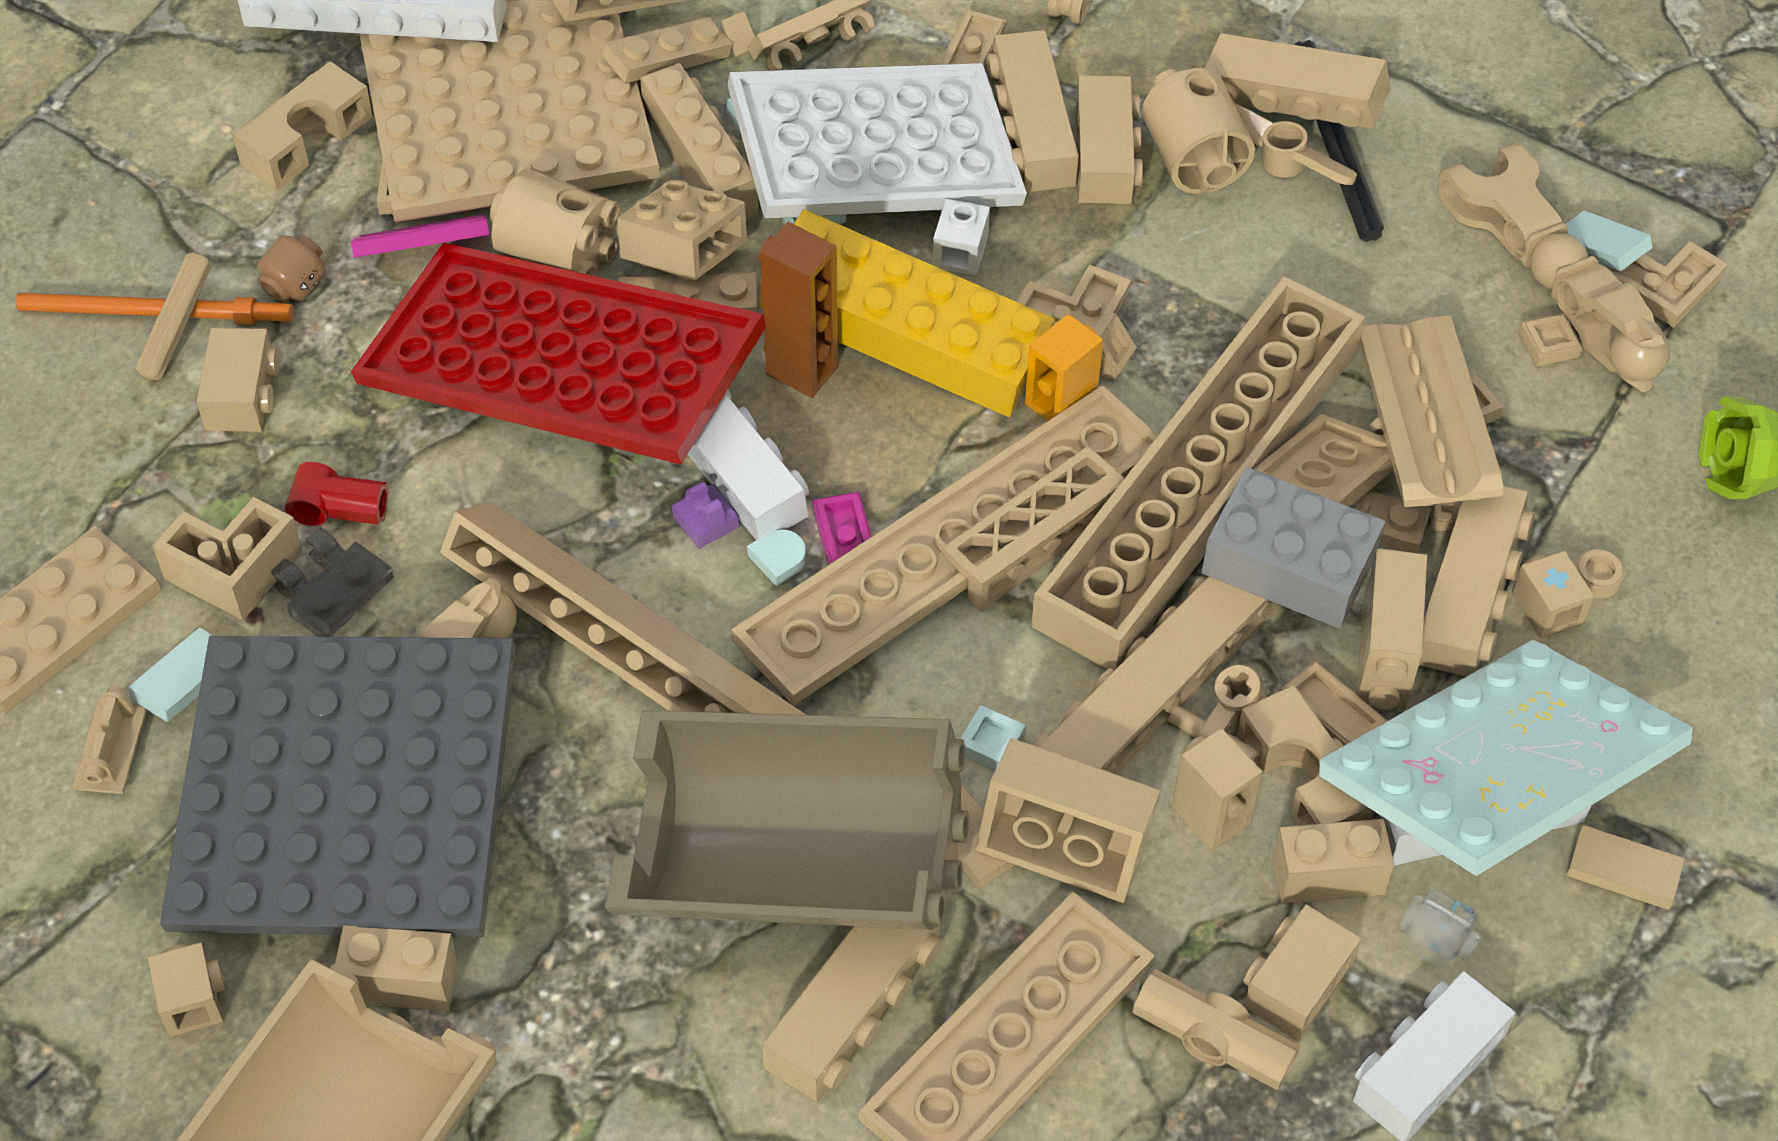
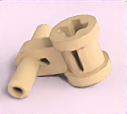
[1168,665,1267,764]

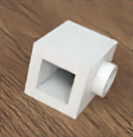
[933,199,990,277]

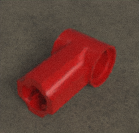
[284,462,389,526]

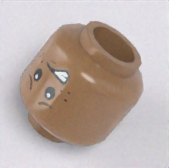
[256,235,326,303]

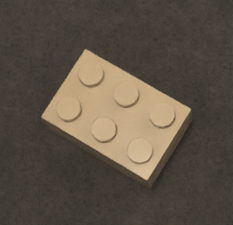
[975,738,1161,903]

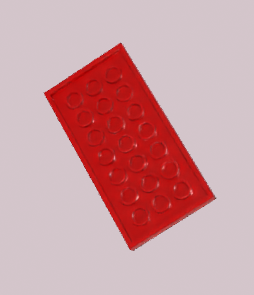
[351,243,766,465]

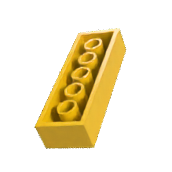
[759,209,1055,418]

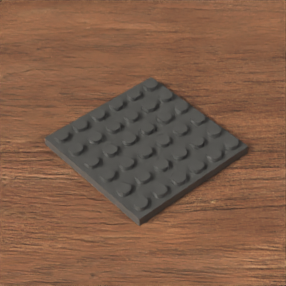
[160,636,516,937]

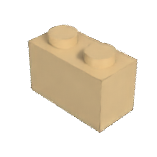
[196,328,280,432]
[1172,728,1263,851]
[1272,819,1394,904]
[1243,905,1362,1041]
[335,925,458,1011]

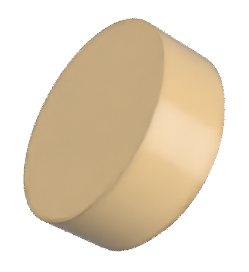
[1575,549,1625,599]

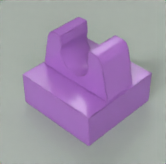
[672,481,739,549]

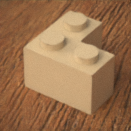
[152,497,303,621]

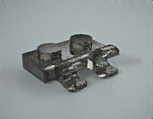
[271,527,394,637]

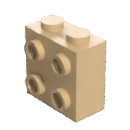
[617,180,747,281]

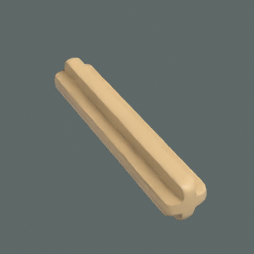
[136,252,212,381]

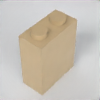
[1356,548,1427,710]

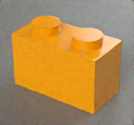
[1025,314,1103,421]

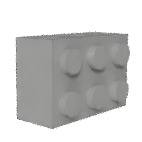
[1202,467,1386,629]

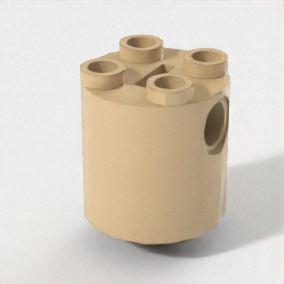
[1142,67,1255,194]
[490,169,621,276]

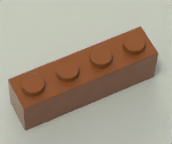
[759,221,838,398]

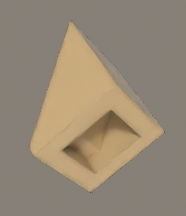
[721,11,755,58]

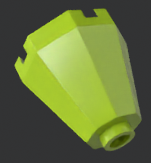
[1698,396,1778,499]

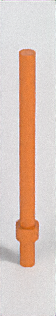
[16,292,293,325]

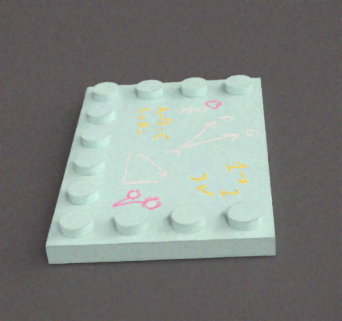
[1319,639,1693,876]

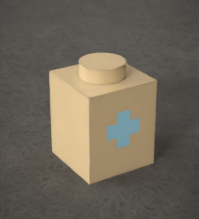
[1512,550,1594,638]

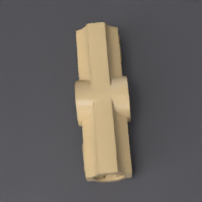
[1132,969,1301,1091]

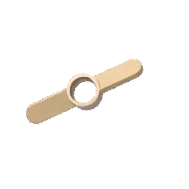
[1234,102,1357,185]

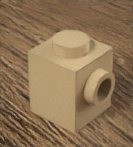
[147,942,226,1037]

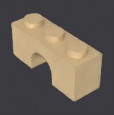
[233,61,373,190]
[1237,685,1375,826]

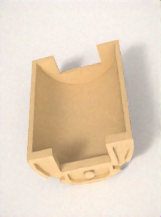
[177,959,496,1141]

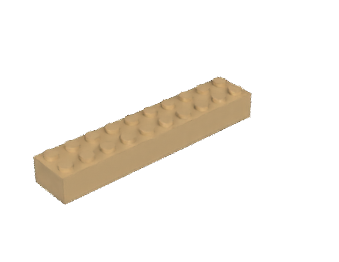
[1031,276,1365,670]

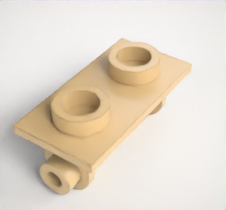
[72,686,147,794]

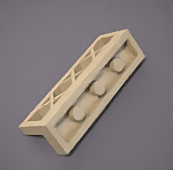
[942,446,1125,612]

